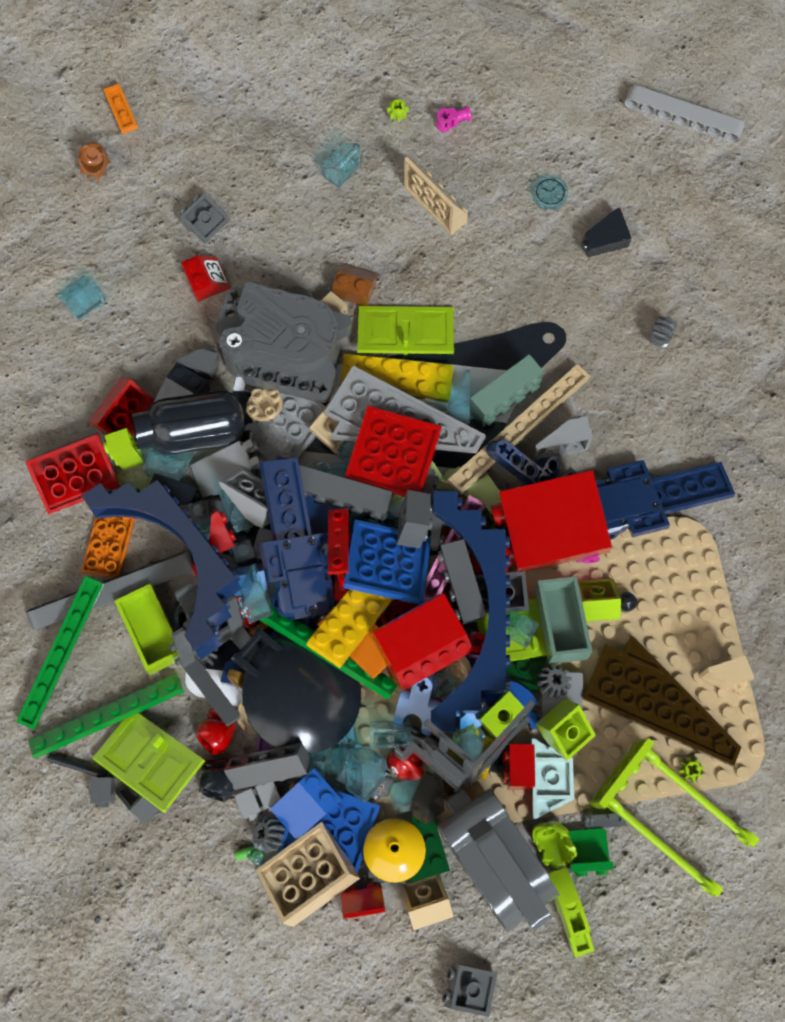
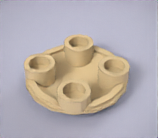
[246,389,283,422]

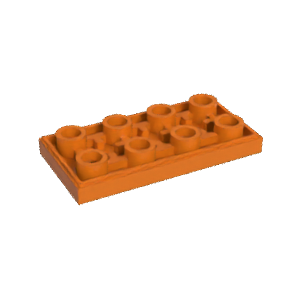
[81,517,136,578]
[317,610,387,679]

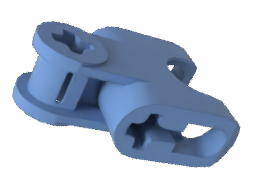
[393,674,443,736]

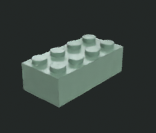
[468,355,544,428]
[534,576,593,664]

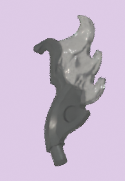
[244,414,293,479]

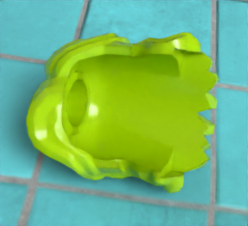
[532,821,577,869]

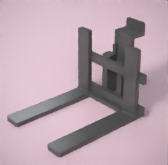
[169,582,260,726]
[395,700,535,791]

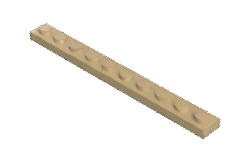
[447,364,591,495]

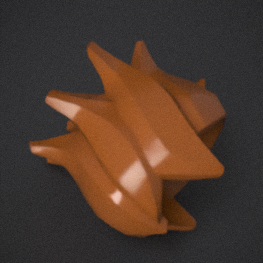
[77,141,110,182]

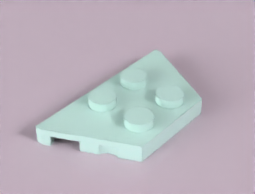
[531,738,574,819]

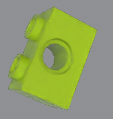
[477,691,524,738]

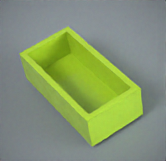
[114,584,178,675]

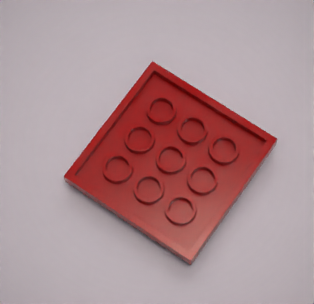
[344,406,442,497]

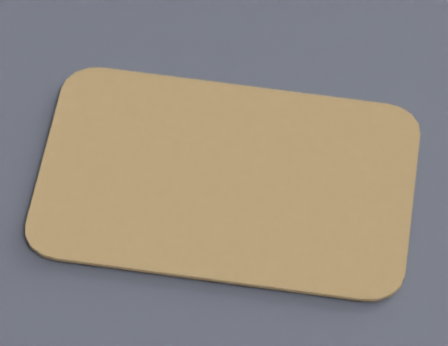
[354,517,765,836]

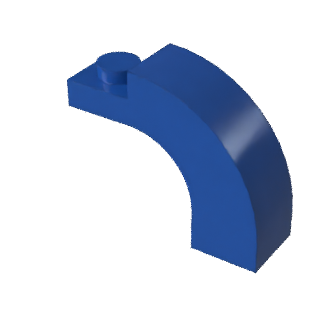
[482,681,540,731]

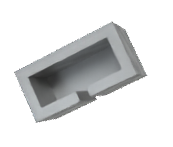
[235,782,281,822]

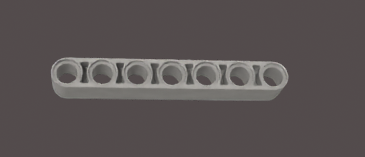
[624,85,745,143]

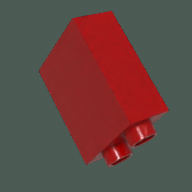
[491,470,612,572]

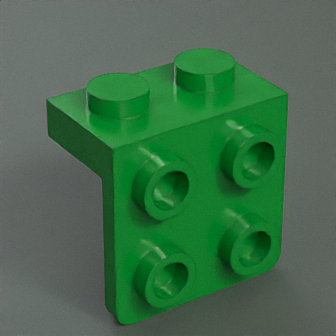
[568,828,614,877]

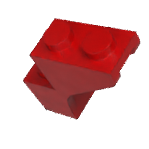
[191,508,236,577]

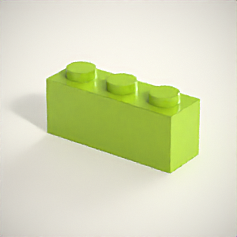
[104,428,145,471]

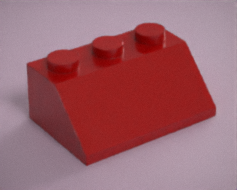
[88,377,154,436]

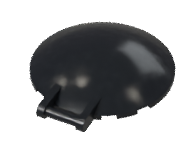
[231,628,361,754]

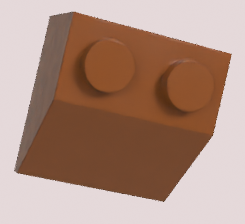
[332,264,379,306]

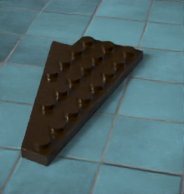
[582,636,741,767]

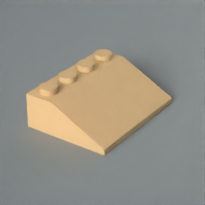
[404,157,468,235]
[256,822,360,927]

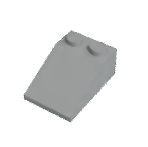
[532,416,593,461]
[219,468,270,528]

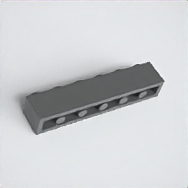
[299,465,393,519]

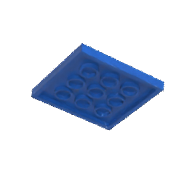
[343,519,431,605]
[276,790,380,886]

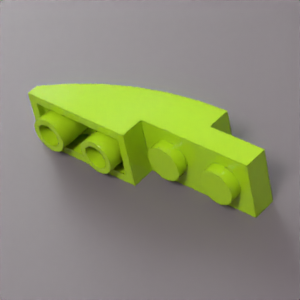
[547,867,595,958]

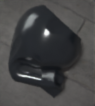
[199,758,234,802]

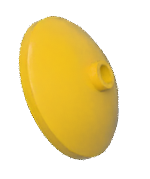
[363,818,426,883]

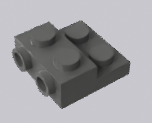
[178,193,230,244]
[442,963,497,1017]

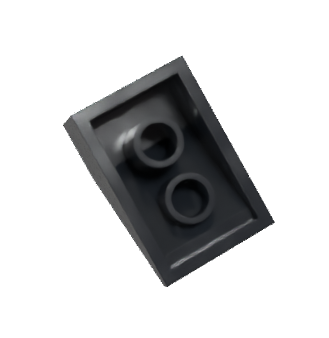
[153,363,210,403]

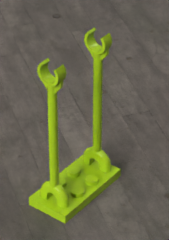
[589,738,760,898]

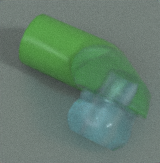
[234,846,264,866]

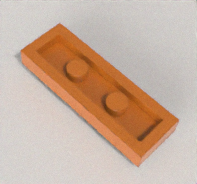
[103,84,138,135]

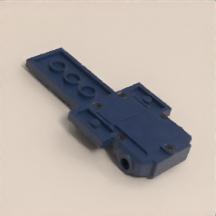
[259,458,336,621]
[595,460,735,540]

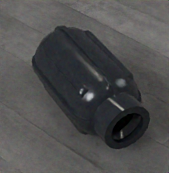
[132,391,244,455]

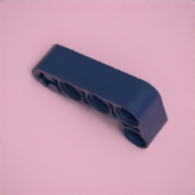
[486,440,561,485]

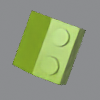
[578,578,621,622]
[536,699,596,761]

